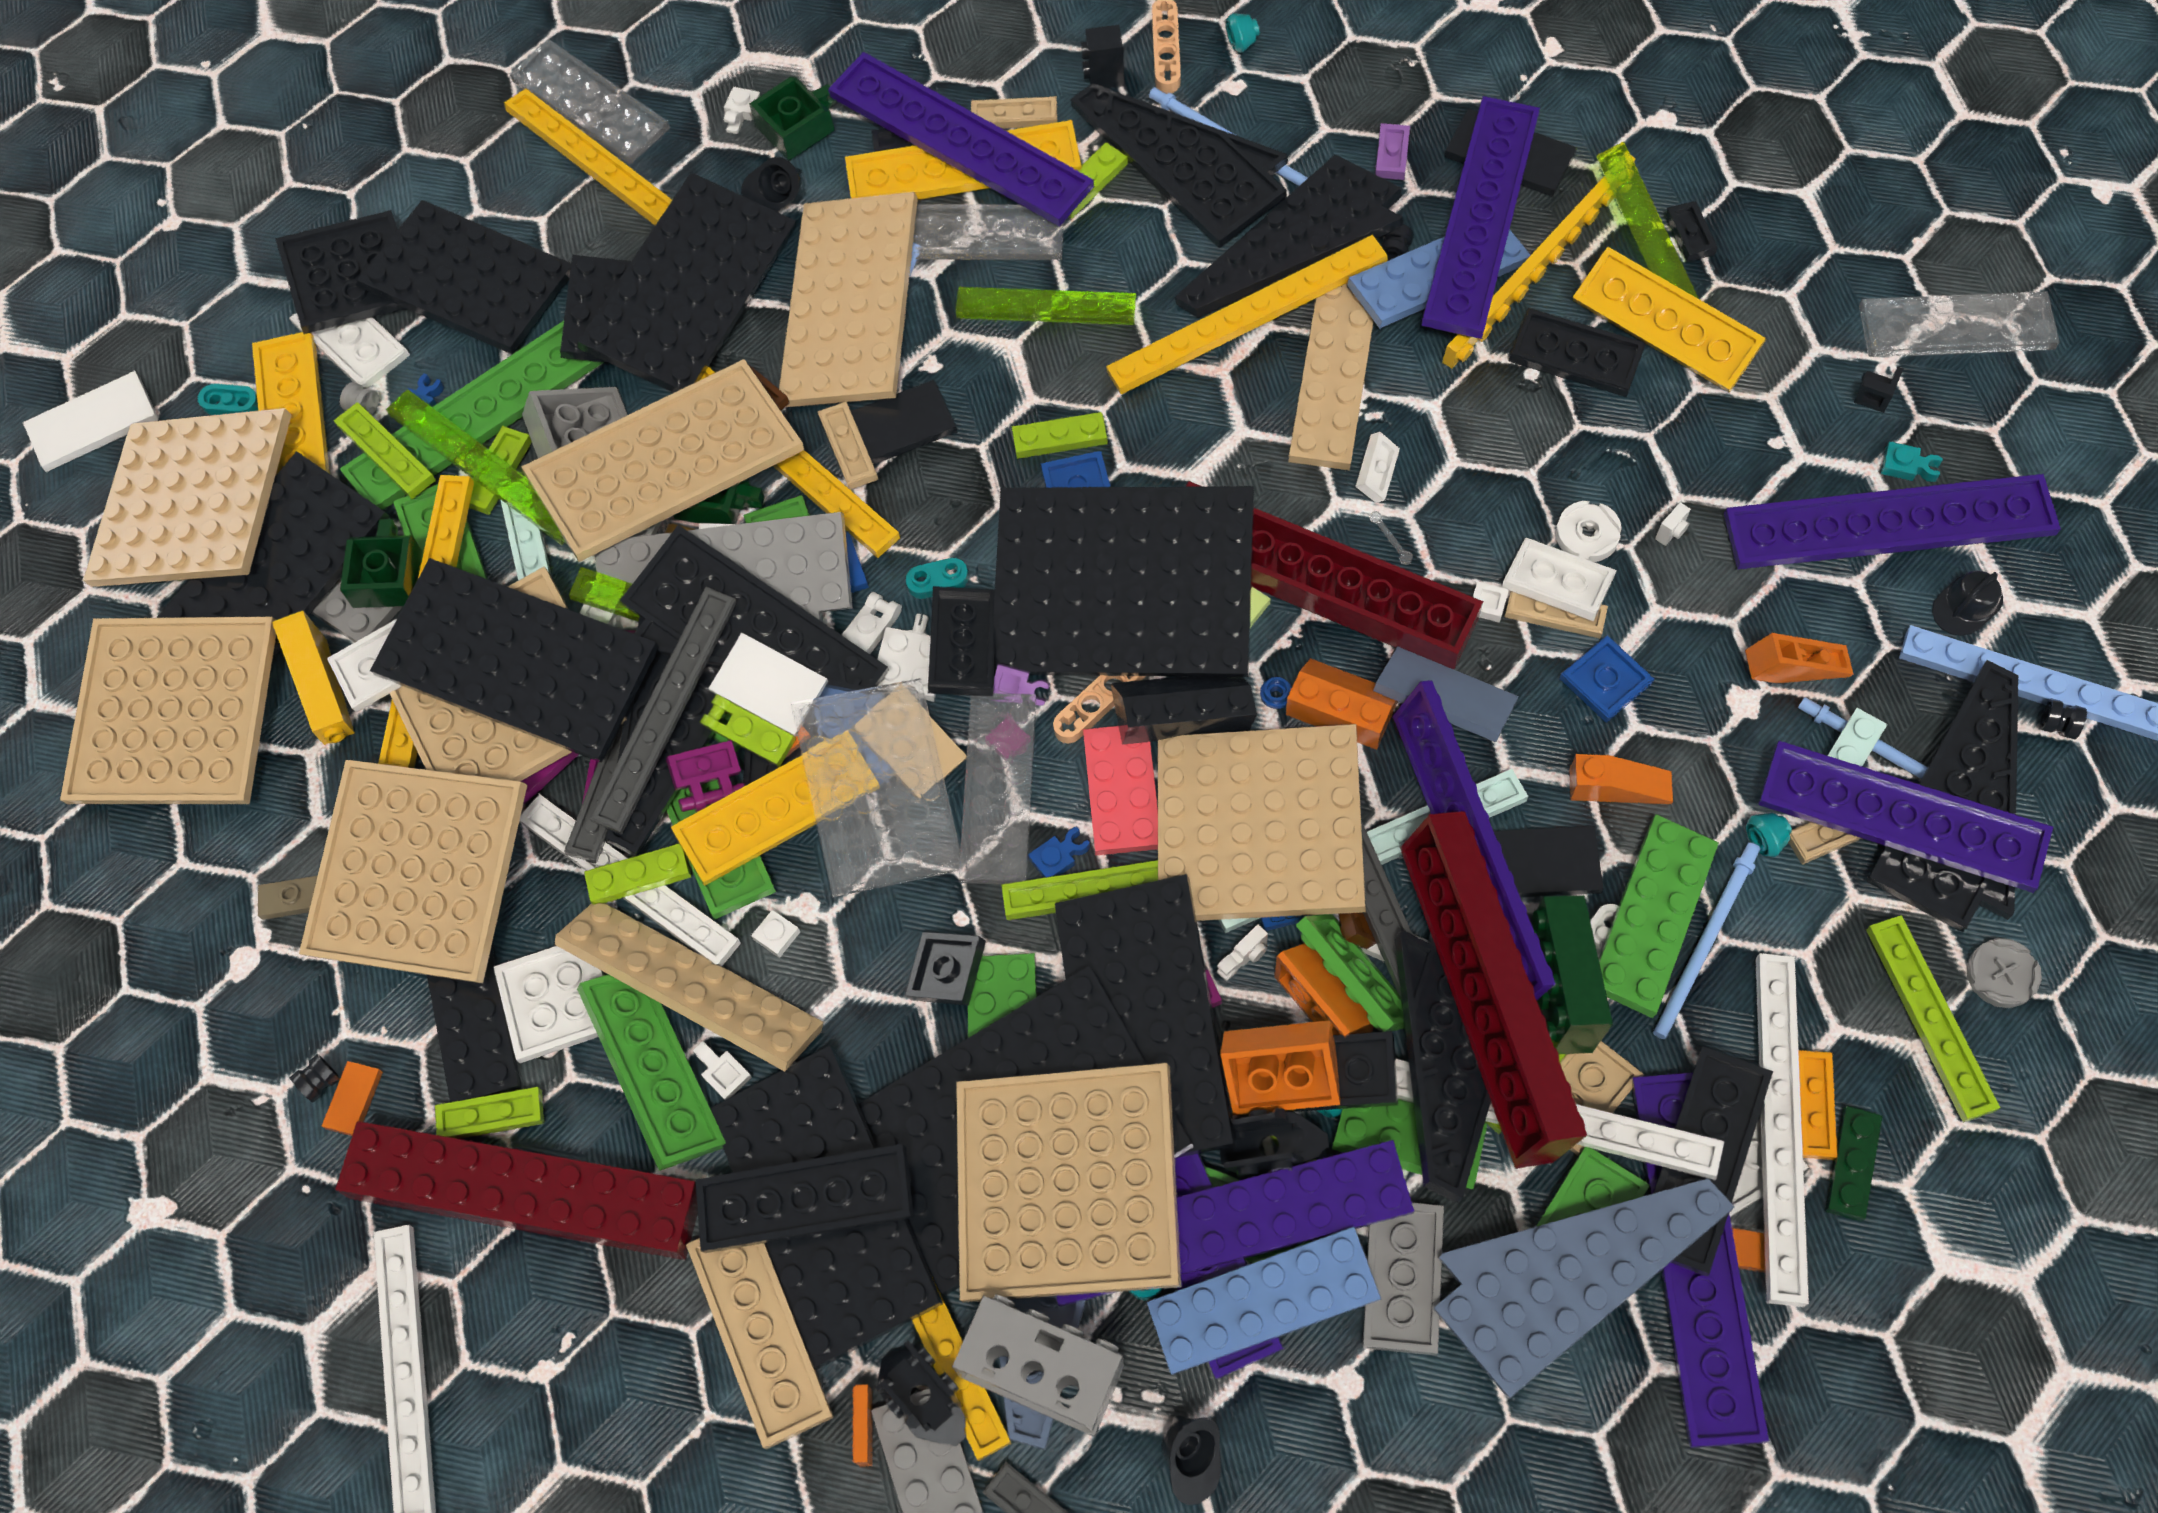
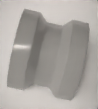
[340,382,379,415]

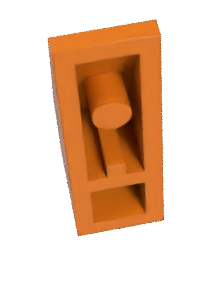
[1745,633,1854,683]
[1569,754,1673,804]

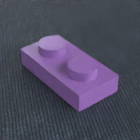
[1375,123,1410,180]

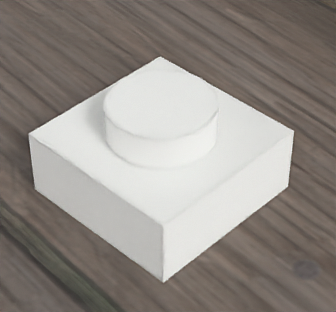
[1655,502,1691,546]
[1473,581,1509,623]
[751,910,800,958]

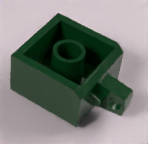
[749,76,837,160]
[673,477,765,524]
[340,519,422,608]

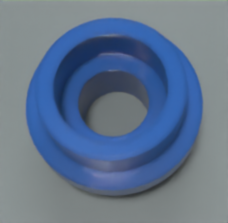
[1260,677,1292,709]

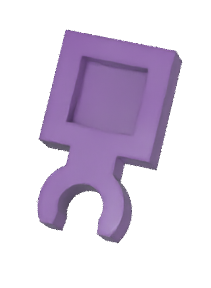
[992,663,1050,706]

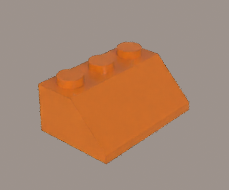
[1286,658,1398,750]
[1274,943,1374,1037]
[1220,1020,1340,1115]

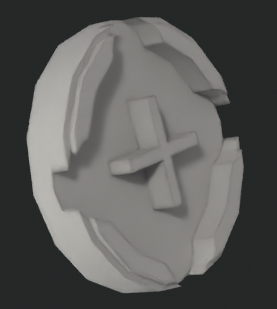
[1967,938,2042,1008]

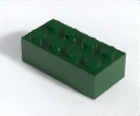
[1530,895,1613,1054]

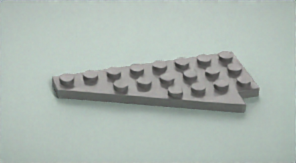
[595,512,853,622]

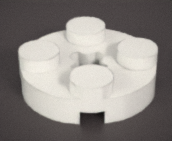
[1555,501,1621,562]

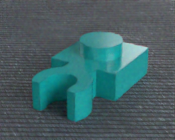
[1881,441,1943,482]

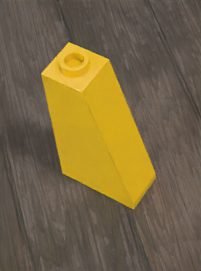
[272,611,354,745]

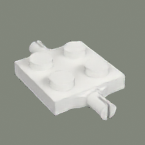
[875,614,936,702]

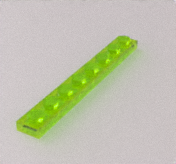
[386,389,566,546]

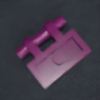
[666,740,745,812]

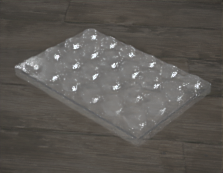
[791,678,964,898]

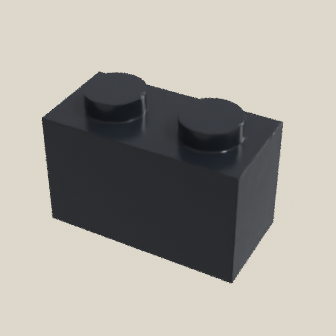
[1081,25,1125,88]

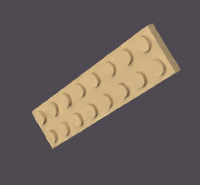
[1289,283,1374,470]
[555,903,823,1072]

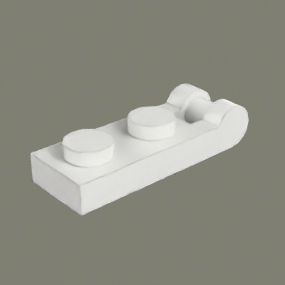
[842,592,902,654]

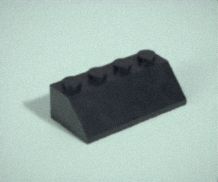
[1111,676,1257,745]

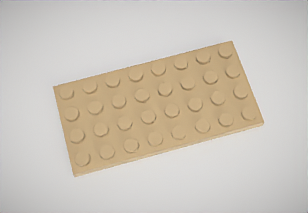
[779,192,918,407]
[522,359,804,562]

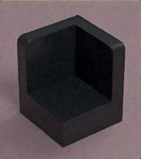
[1854,366,1904,413]

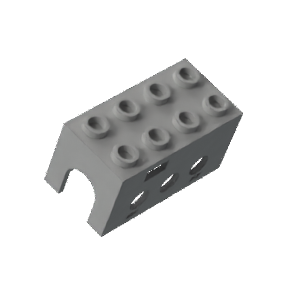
[952,1294,1124,1437]

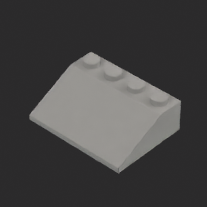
[522,387,627,458]

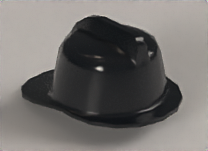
[741,157,802,212]
[1932,571,2003,636]
[1162,1415,1221,1505]

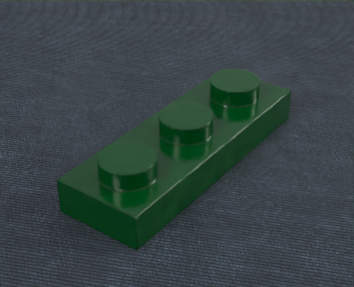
[1825,1106,1883,1222]

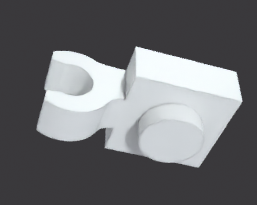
[724,87,760,134]
[692,1041,752,1100]

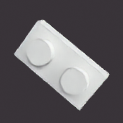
[1356,432,1400,503]

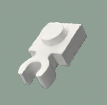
[1217,925,1268,981]

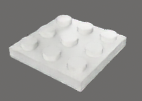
[494,946,605,1063]

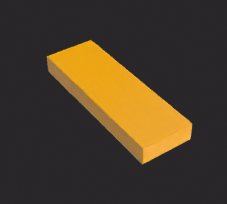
[1798,1050,1837,1160]

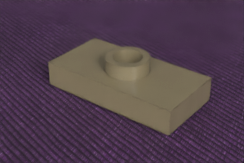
[258,876,318,920]

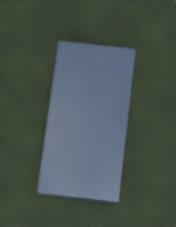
[1373,646,1519,742]

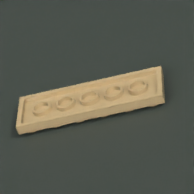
[686,1238,834,1450]

